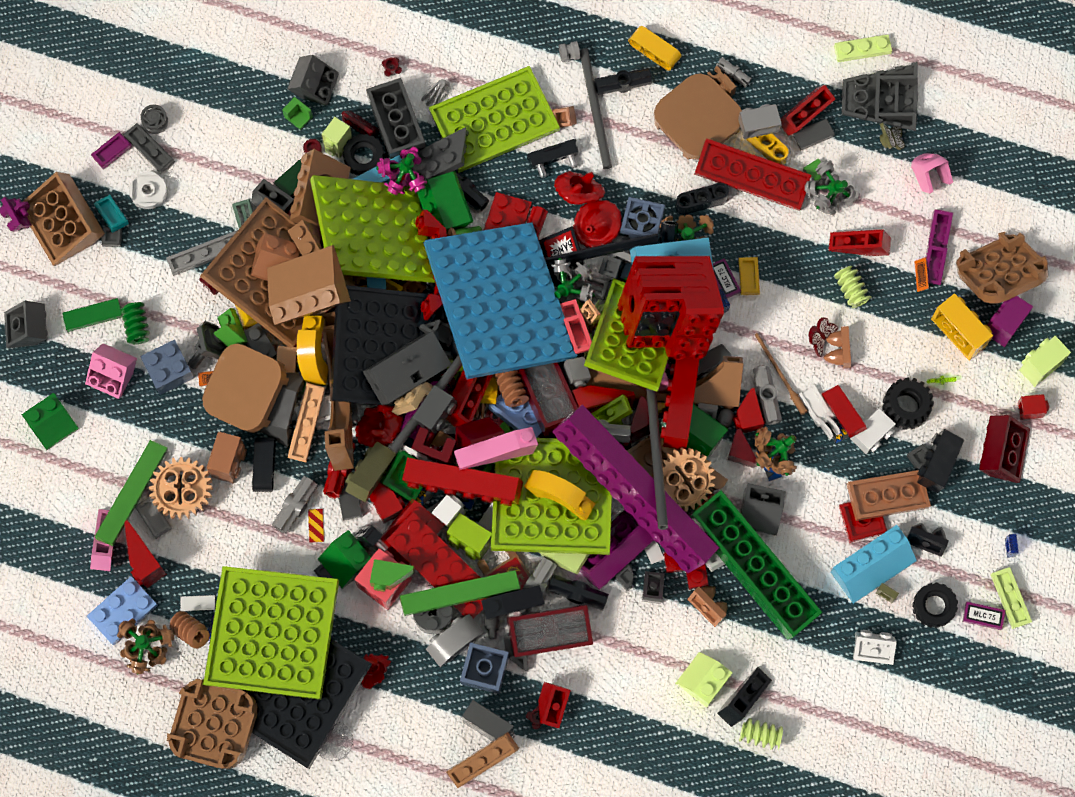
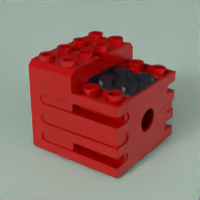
[618,256,724,360]

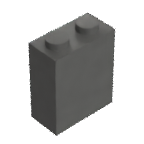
[462,700,515,741]

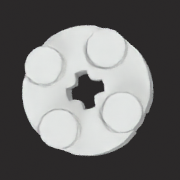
[129,172,167,209]

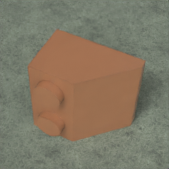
[251,233,299,281]

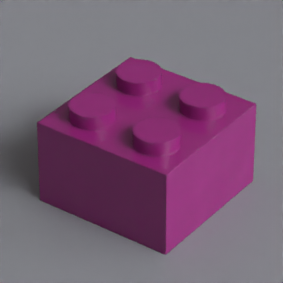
[987,296,1033,347]

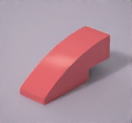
[560,299,591,354]

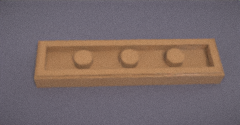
[446,732,519,788]

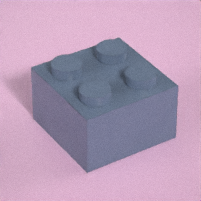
[140,339,194,395]
[460,642,509,694]

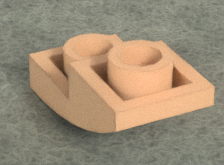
[580,299,601,334]

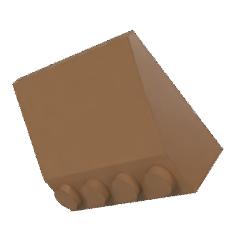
[23,172,105,266]
[267,245,351,325]

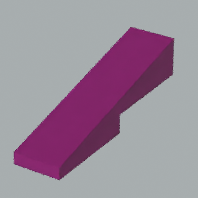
[926,209,953,286]

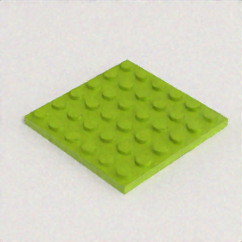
[310,175,435,283]
[491,438,612,555]
[203,566,339,700]

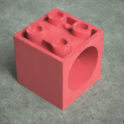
[354,549,412,610]

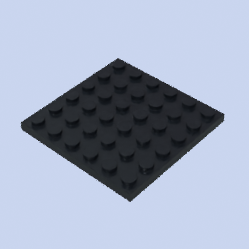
[330,285,447,406]
[244,639,372,769]

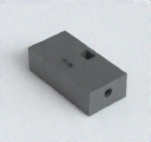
[363,331,451,405]

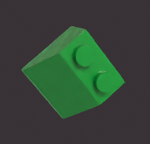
[21,393,79,450]
[318,530,371,589]

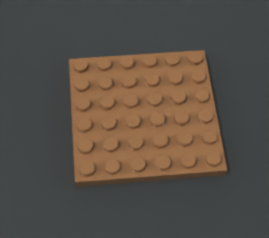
[200,197,303,349]

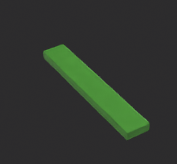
[95,440,168,546]
[400,570,520,616]

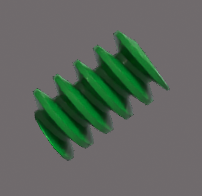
[121,302,150,345]

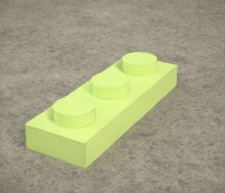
[834,35,892,62]
[990,567,1032,630]

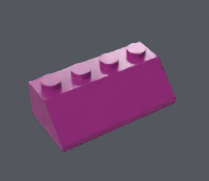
[580,510,654,590]

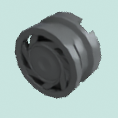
[140,104,168,134]

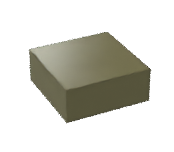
[876,583,899,603]

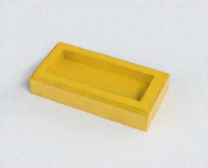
[738,257,760,295]

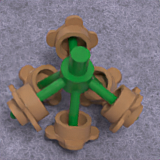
[755,426,797,476]
[117,618,174,675]

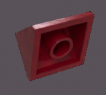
[630,396,650,442]
[455,417,505,450]

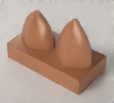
[823,326,851,369]
[687,586,727,627]

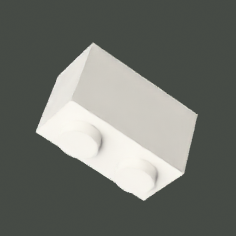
[850,408,896,455]
[432,495,466,528]

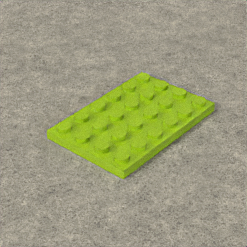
[429,66,560,173]
[584,278,668,392]

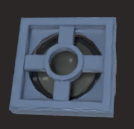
[620,197,665,239]

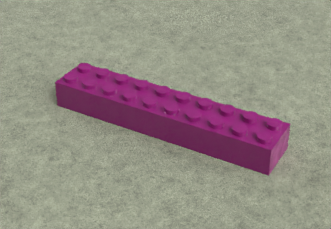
[552,404,719,574]

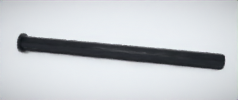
[545,234,659,268]

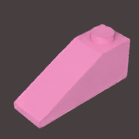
[90,509,114,571]

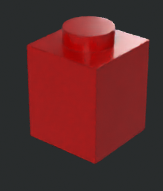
[1018,394,1049,420]

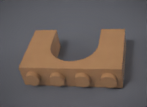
[290,149,351,226]
[288,220,357,286]

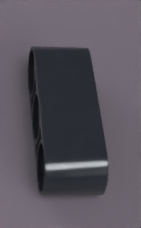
[675,183,729,215]
[252,437,276,492]

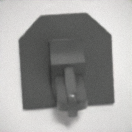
[188,320,228,370]

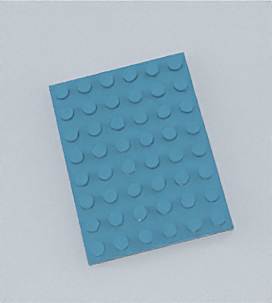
[424,223,578,379]

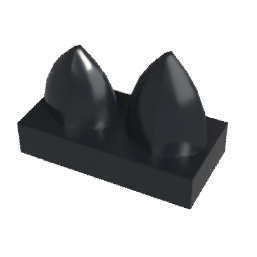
[906,523,949,557]

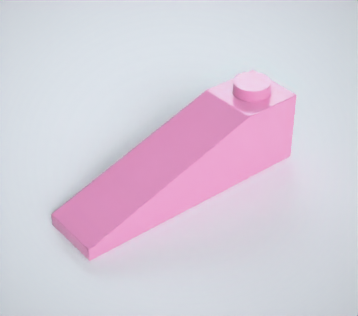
[454,427,538,470]

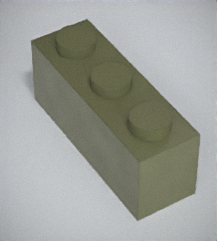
[345,442,396,503]

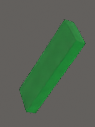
[62,298,123,332]

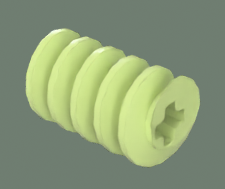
[834,266,872,308]
[739,718,783,750]

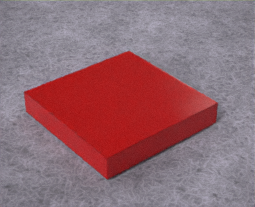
[839,502,887,543]

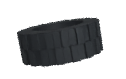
[343,134,384,176]
[912,582,958,628]

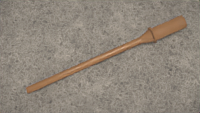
[755,333,808,415]

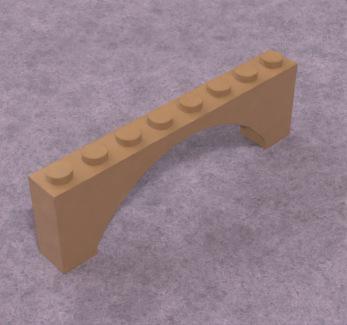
[321,312,354,471]
[586,356,743,409]

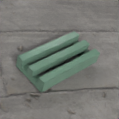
[232,199,254,228]

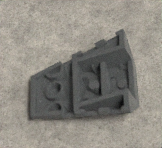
[842,62,918,131]
[259,373,305,447]

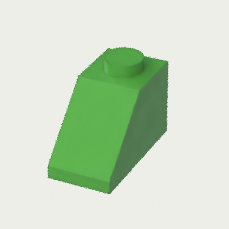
[370,559,414,592]

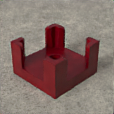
[411,427,457,466]

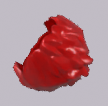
[360,654,391,689]

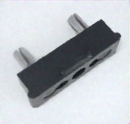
[527,139,579,178]
[354,525,388,552]

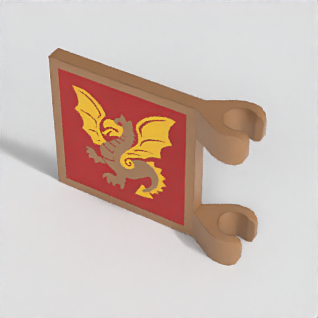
[477,551,530,590]

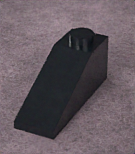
[481,585,545,620]
[717,667,772,727]

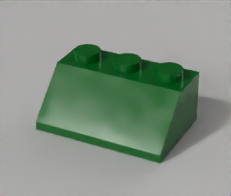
[417,171,473,233]
[659,404,729,460]

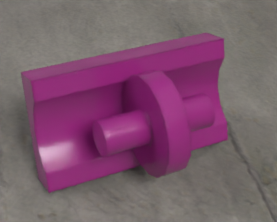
[0,197,32,232]

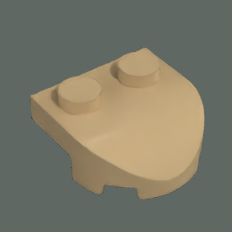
[392,382,433,416]

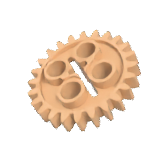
[653,448,716,512]
[149,457,213,520]

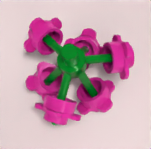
[376,147,427,195]

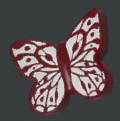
[808,317,838,358]

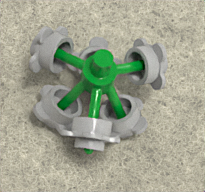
[805,160,860,215]
[551,258,595,304]

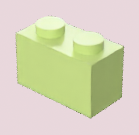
[322,117,352,158]

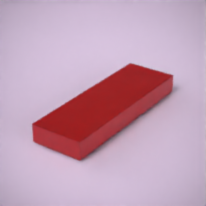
[822,385,867,438]

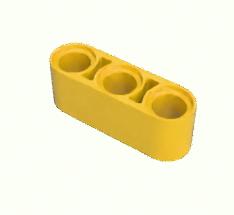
[628,26,682,71]
[746,134,789,165]

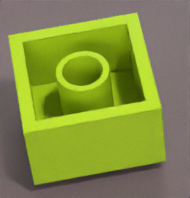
[447,513,492,561]

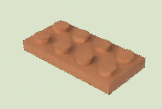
[846,470,931,521]

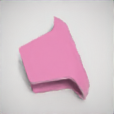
[911,153,953,194]

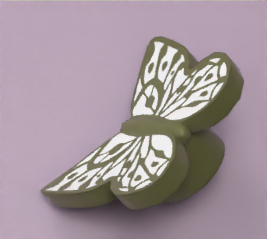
[880,122,905,150]

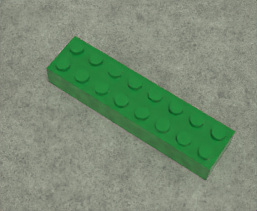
[689,490,823,640]

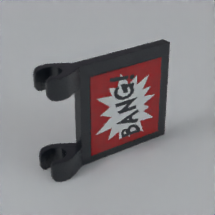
[538,226,586,287]

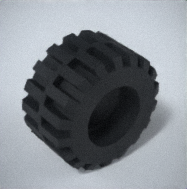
[882,377,934,430]

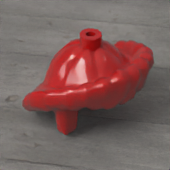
[554,171,605,205]
[573,200,622,248]
[355,405,403,447]

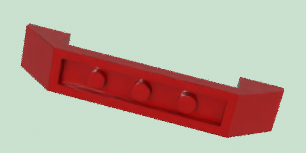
[415,210,447,320]

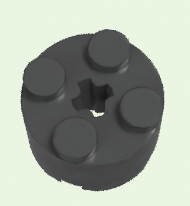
[413,606,453,634]

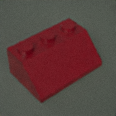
[979,415,1030,483]

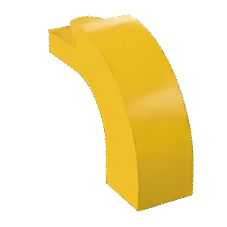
[297,316,328,385]
[524,470,595,520]

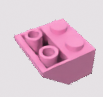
[85,343,137,399]

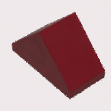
[727,428,757,468]

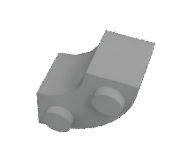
[426,614,484,667]

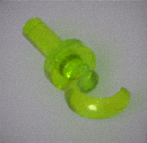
[926,376,956,385]

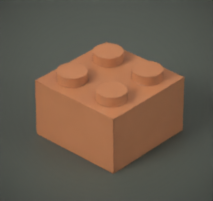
[206,431,247,483]

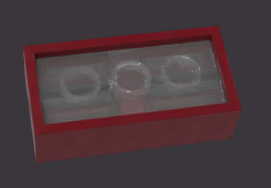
[518,362,578,438]
[507,604,593,657]

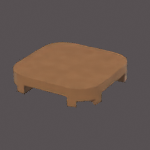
[654,74,742,160]
[956,232,1048,303]
[202,344,289,433]
[166,679,258,769]

